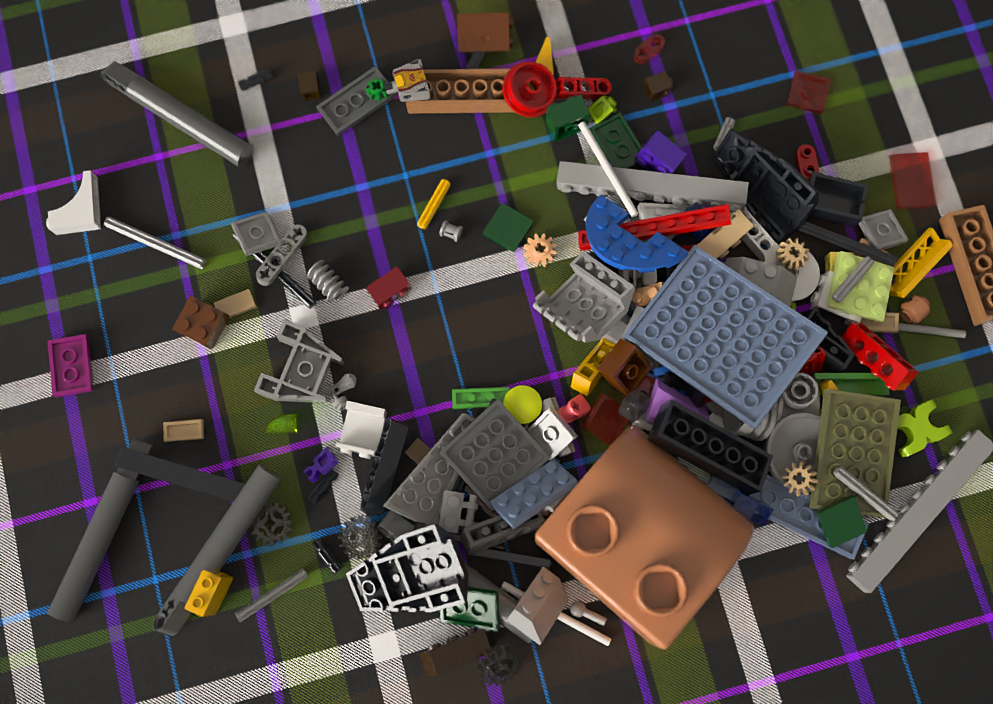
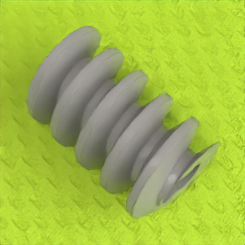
[307,260,349,301]

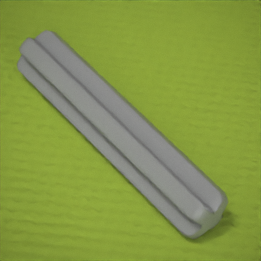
[832,256,874,303]

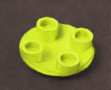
[503,385,542,424]

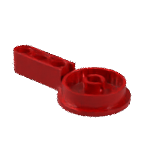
[502,62,612,118]

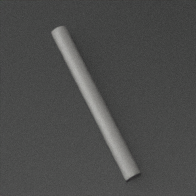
[898,323,966,338]

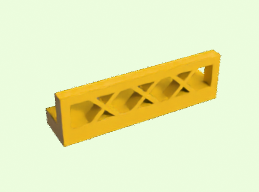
[889,228,953,298]

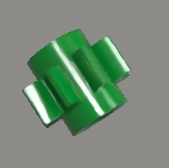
[366,77,387,102]

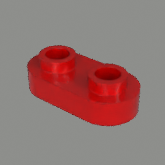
[795,144,819,180]

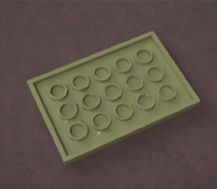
[809,389,901,518]

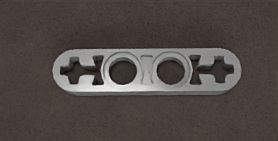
[256,225,307,286]

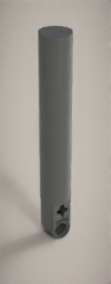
[101,61,254,168]
[47,438,153,623]
[153,464,282,636]
[378,511,532,644]

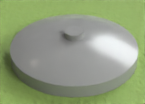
[764,413,821,492]

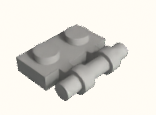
[438,490,478,533]

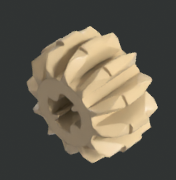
[776,238,810,271]
[782,462,818,496]

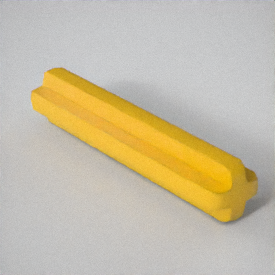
[417,179,450,230]

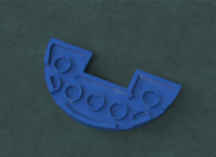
[586,194,688,273]

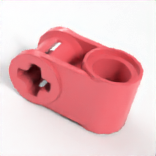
[557,393,593,424]

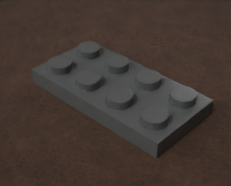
[316,66,397,136]

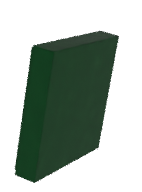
[483,203,534,253]
[816,495,867,548]

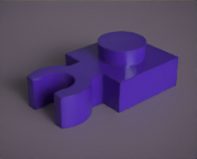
[304,447,339,483]

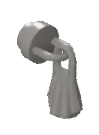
[328,373,356,411]

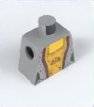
[384,59,430,102]

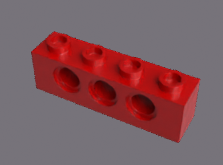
[841,322,919,391]

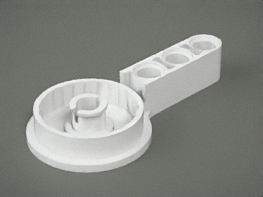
[732,209,820,301]

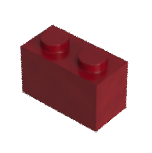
[366,266,411,310]

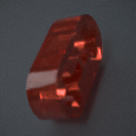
[634,34,665,64]

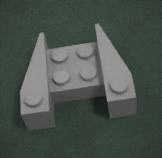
[254,319,344,403]

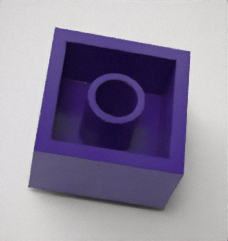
[634,130,687,174]

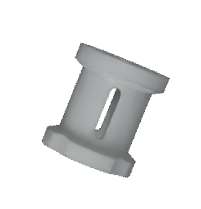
[439,220,463,242]

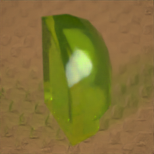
[266,414,297,434]

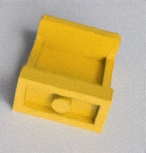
[185,570,234,617]

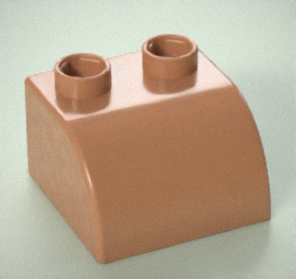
[535,425,754,649]

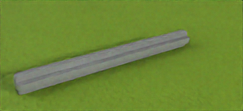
[104,217,206,269]

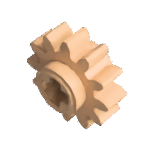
[524,233,557,267]

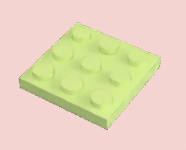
[826,251,894,323]

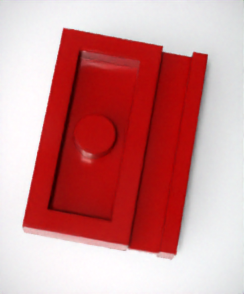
[799,348,826,376]

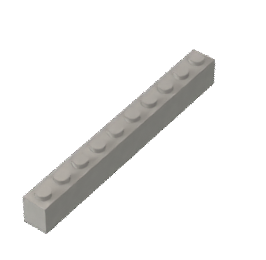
[557,161,749,212]
[846,430,993,593]

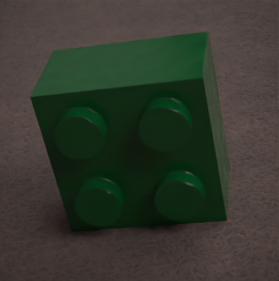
[545,95,590,143]

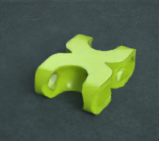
[897,399,952,457]

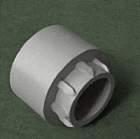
[782,373,818,409]

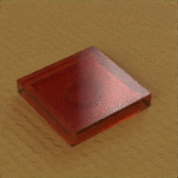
[786,70,831,115]
[581,393,632,446]

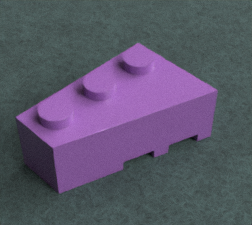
[645,378,710,423]

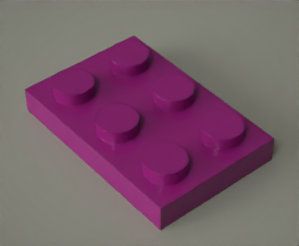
[48,334,94,397]

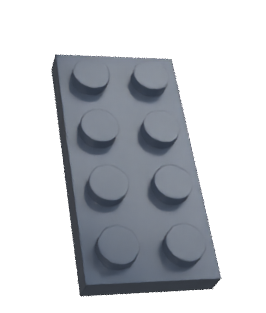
[490,459,578,529]

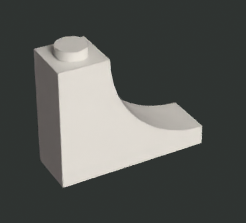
[46,170,101,235]

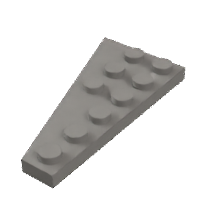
[383,413,475,526]

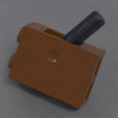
[457,12,513,69]

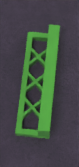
[811,373,889,396]

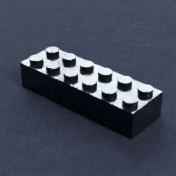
[647,400,773,495]

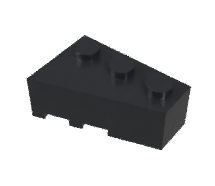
[806,306,855,373]

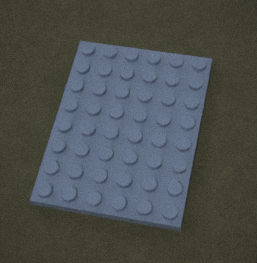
[624,245,828,430]

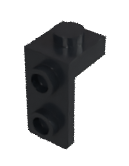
[664,372,705,408]

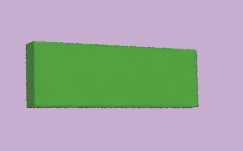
[452,387,510,409]

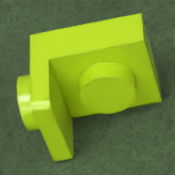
[588,95,618,124]

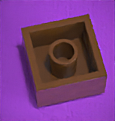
[172,295,229,349]
[597,339,652,397]

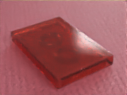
[889,152,936,209]

